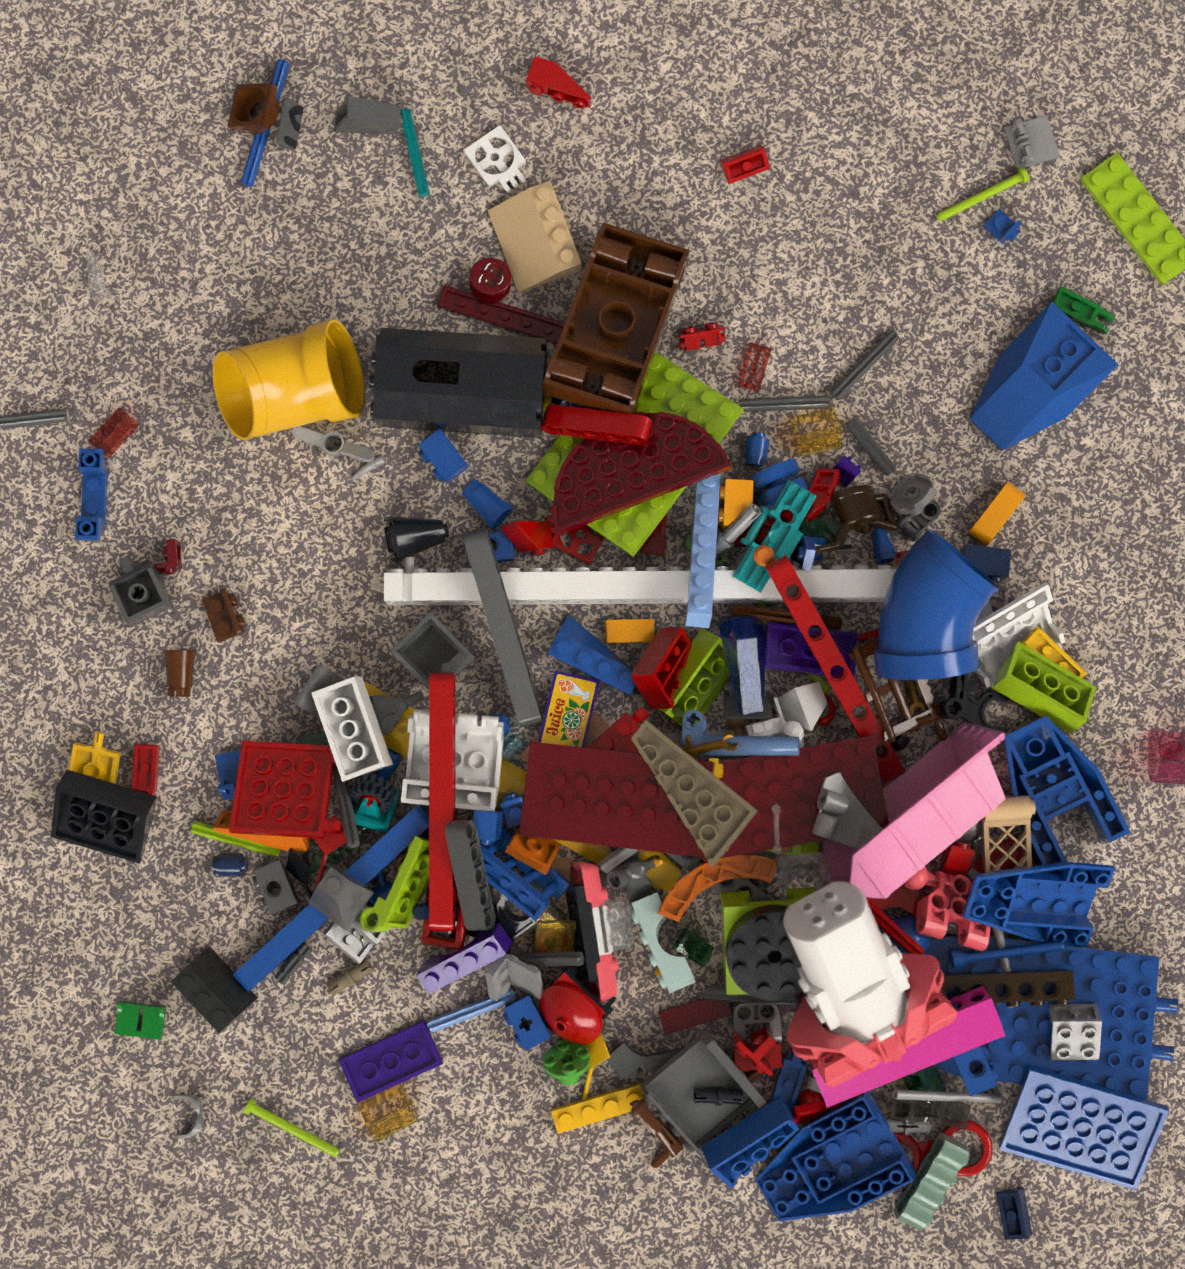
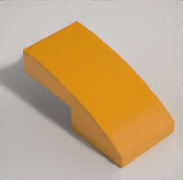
[605,619,655,644]

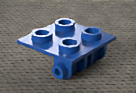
[215,750,241,800]

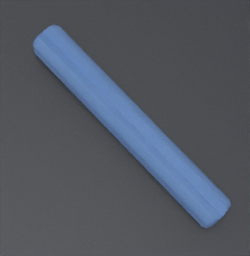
[427,988,516,1033]

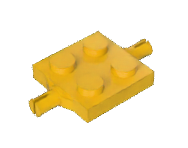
[69,731,121,784]

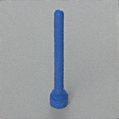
[950,941,1065,969]

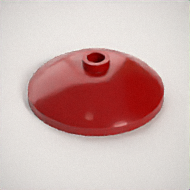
[539,983,603,1044]

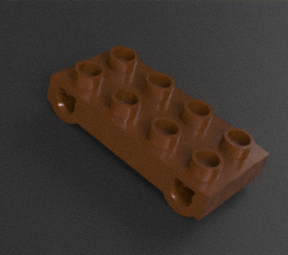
[543,222,690,414]

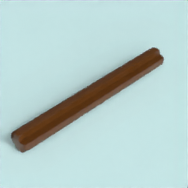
[731,603,842,630]

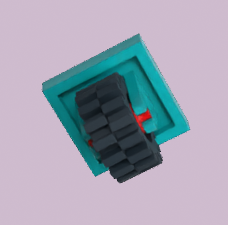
[350,774,401,833]

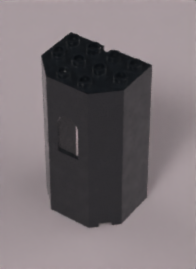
[369,328,548,438]

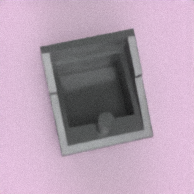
[390,612,475,690]

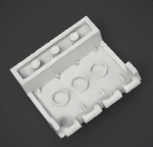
[973,582,1065,690]
[401,709,504,811]

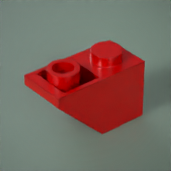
[939,842,975,876]

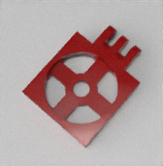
[545,507,605,565]

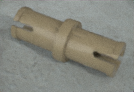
[326,959,374,996]

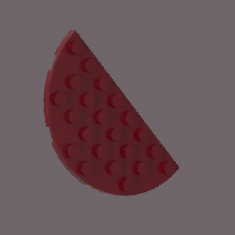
[552,412,733,535]

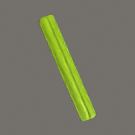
[191,821,281,857]

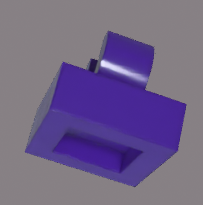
[833,456,861,487]

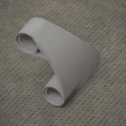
[811,772,883,849]

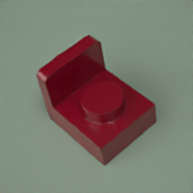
[154,539,182,574]

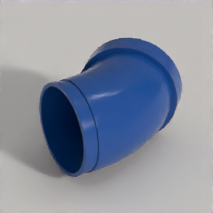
[874,528,1000,680]

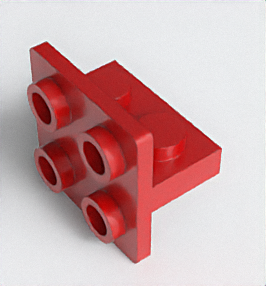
[732,1026,777,1076]

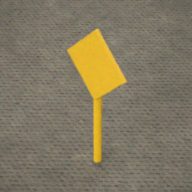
[580,1033,610,1100]

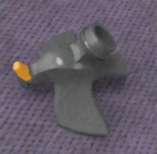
[599,846,663,907]

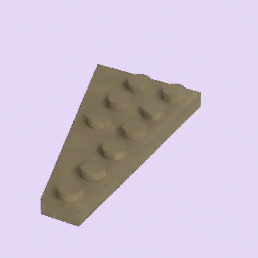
[631,720,758,868]

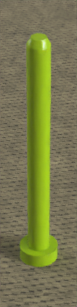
[936,167,1030,221]
[243,1098,340,1157]

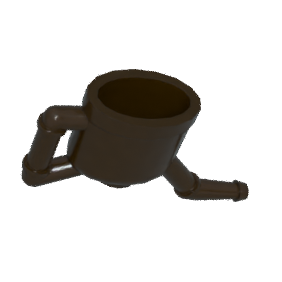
[815,485,898,555]

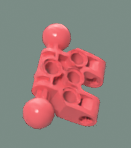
[903,866,991,951]

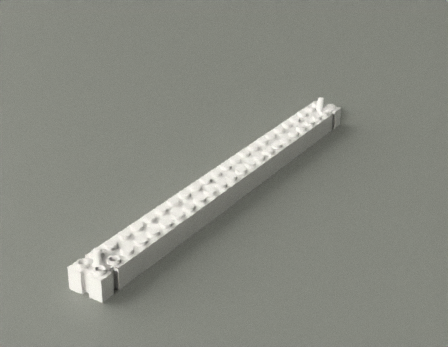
[384,557,896,606]

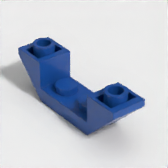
[75,448,108,541]

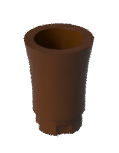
[164,650,197,697]

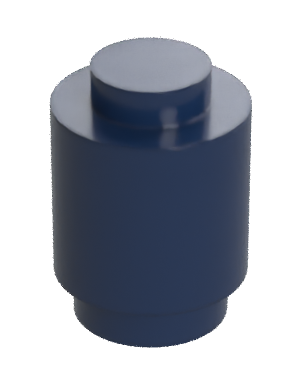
[212,853,248,877]

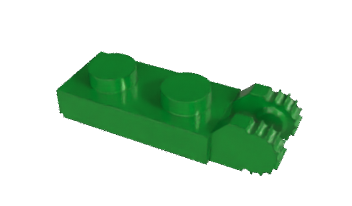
[1052,286,1115,335]

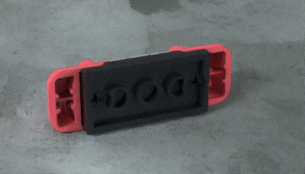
[565,861,619,1003]

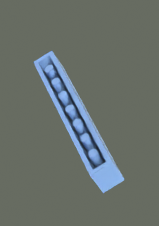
[686,473,721,628]

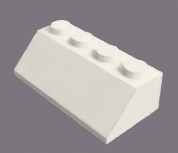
[311,677,393,782]

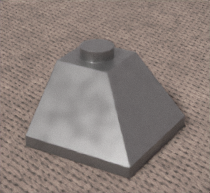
[308,864,374,931]

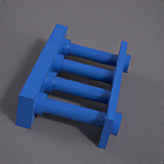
[480,827,571,921]

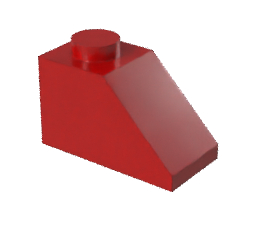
[501,521,553,556]

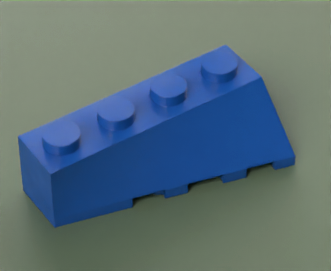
[548,615,636,696]
[701,1097,799,1188]

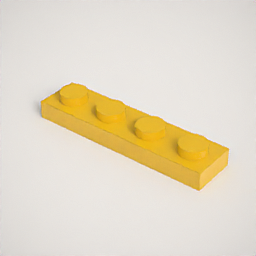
[551,1082,644,1133]

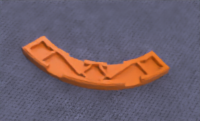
[657,854,779,922]

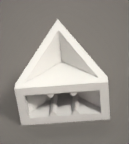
[777,682,828,731]

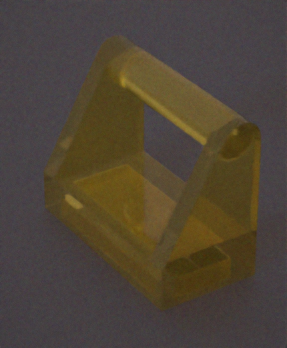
[789,408,842,457]
[358,1083,419,1142]

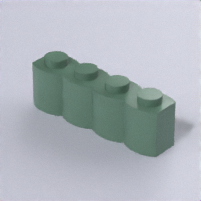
[894,1133,970,1231]

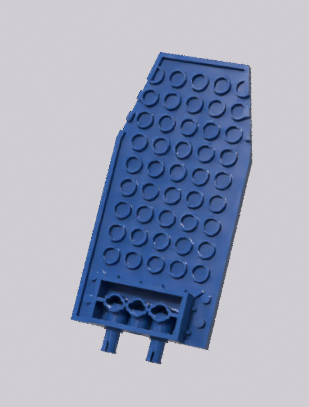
[923,935,1179,1100]

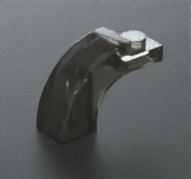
[890,1098,971,1130]

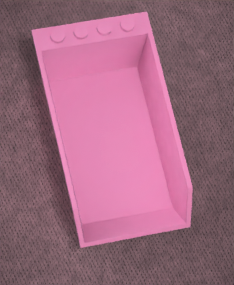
[821,722,1006,899]

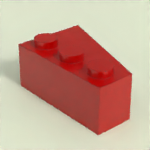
[630,626,692,709]

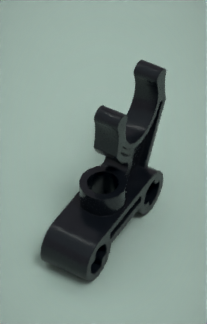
[939,673,1010,734]
[448,893,536,955]

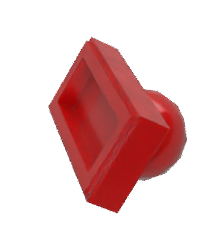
[792,1089,840,1124]

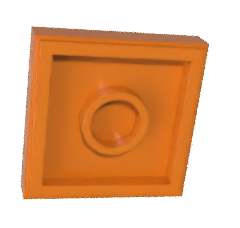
[505,825,561,875]

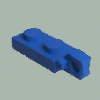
[769,1050,807,1111]

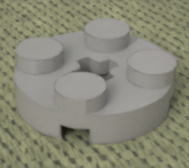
[890,474,937,516]

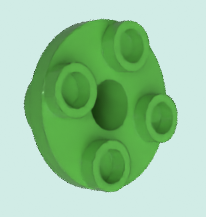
[543,1040,590,1085]

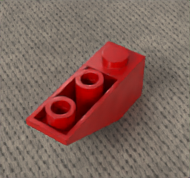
[526,56,591,109]

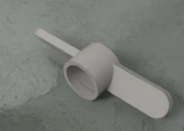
[292,425,375,462]

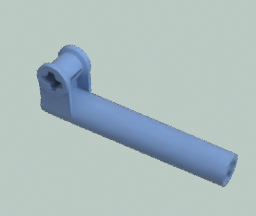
[680,709,800,756]

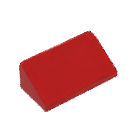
[719,145,770,184]

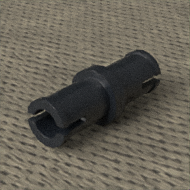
[693,1086,743,1106]

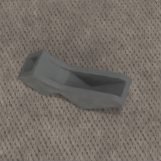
[607,1040,686,1080]

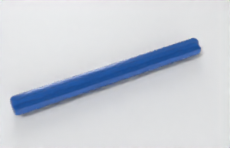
[241,59,289,187]

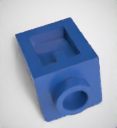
[983,208,1022,245]
[499,792,524,828]

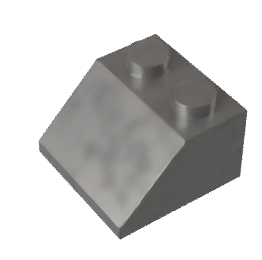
[294,663,345,719]

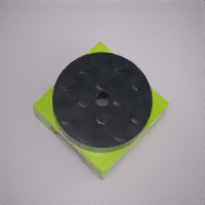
[720,887,816,1001]

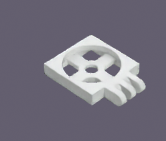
[463,125,526,194]

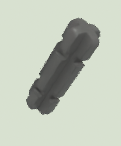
[275,943,312,985]

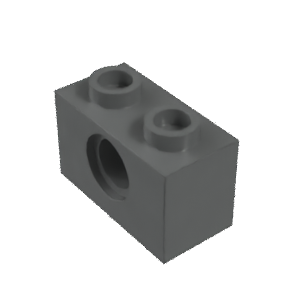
[252,859,300,914]

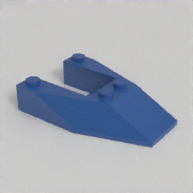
[1004,716,1131,866]

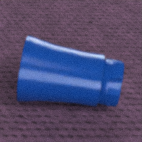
[462,479,513,530]

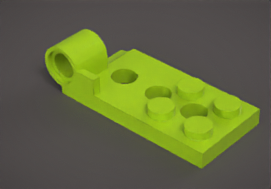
[360,836,429,932]

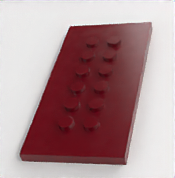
[519,742,715,858]

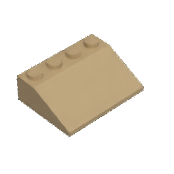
[488,181,582,294]

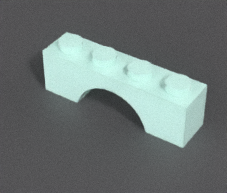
[630,892,695,994]

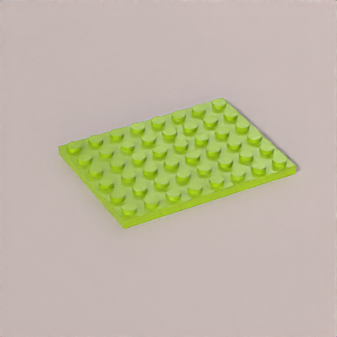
[525,352,744,557]

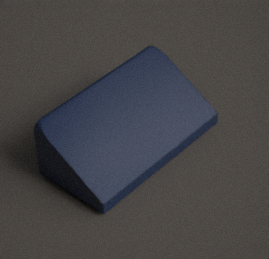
[996,1187,1032,1240]

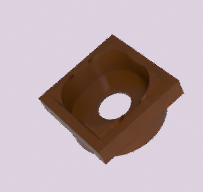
[227,83,279,134]

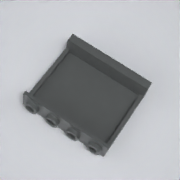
[640,1030,767,1158]

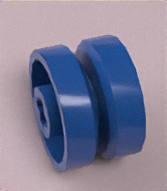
[749,459,808,508]

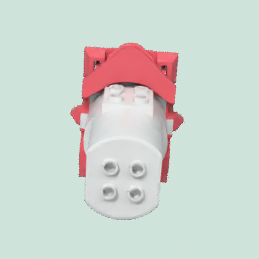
[784,882,958,1088]

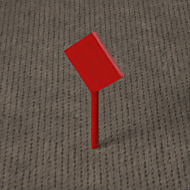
[314,815,346,889]

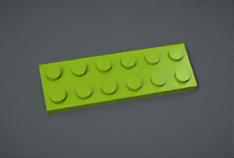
[1080,152,1185,286]

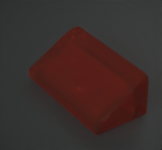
[89,407,139,458]

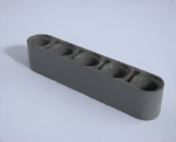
[445,820,495,931]

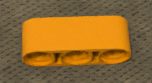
[968,481,1026,546]

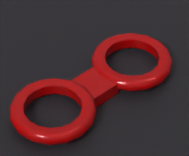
[894,1120,992,1177]

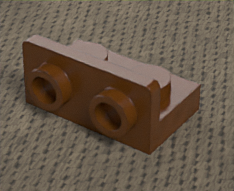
[202,589,246,643]

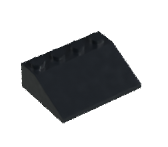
[51,769,157,864]

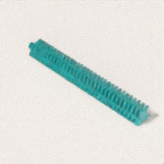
[401,109,430,197]

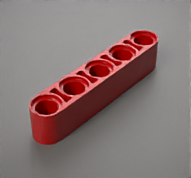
[541,405,652,445]

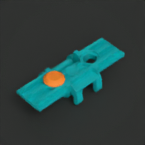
[732,480,817,593]

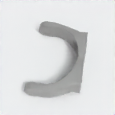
[172,1094,205,1139]

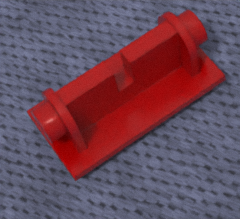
[677,322,726,351]

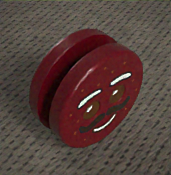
[469,258,512,303]

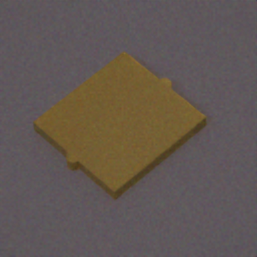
[533,918,576,952]

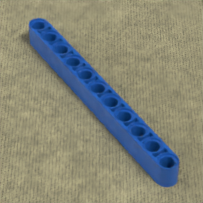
[233,804,429,992]

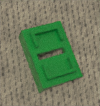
[114,1001,166,1040]

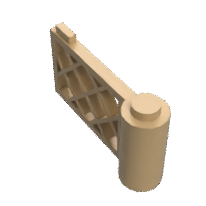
[981,796,1036,872]

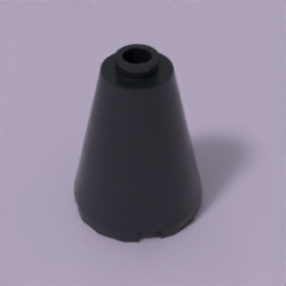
[384,516,449,562]

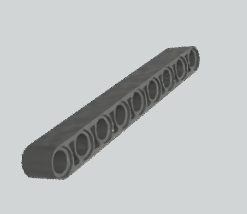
[463,529,543,727]

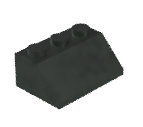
[171,947,258,1033]

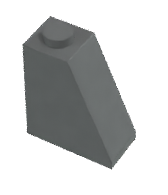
[334,96,403,135]

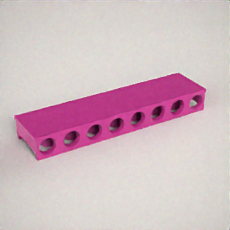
[809,986,1005,1107]

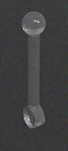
[772,804,782,854]

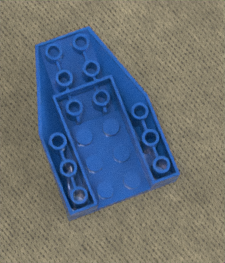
[969,302,1119,451]
[755,1091,916,1221]

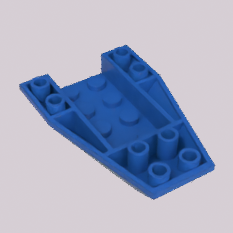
[962,862,1115,947]

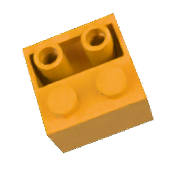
[717,479,753,532]

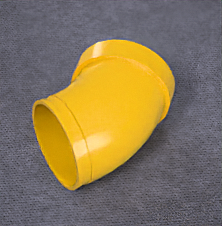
[212,319,365,441]

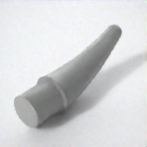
[351,455,386,481]

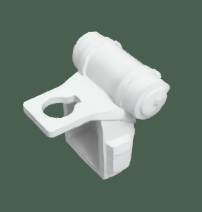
[745,697,804,748]

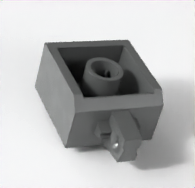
[108,556,174,626]

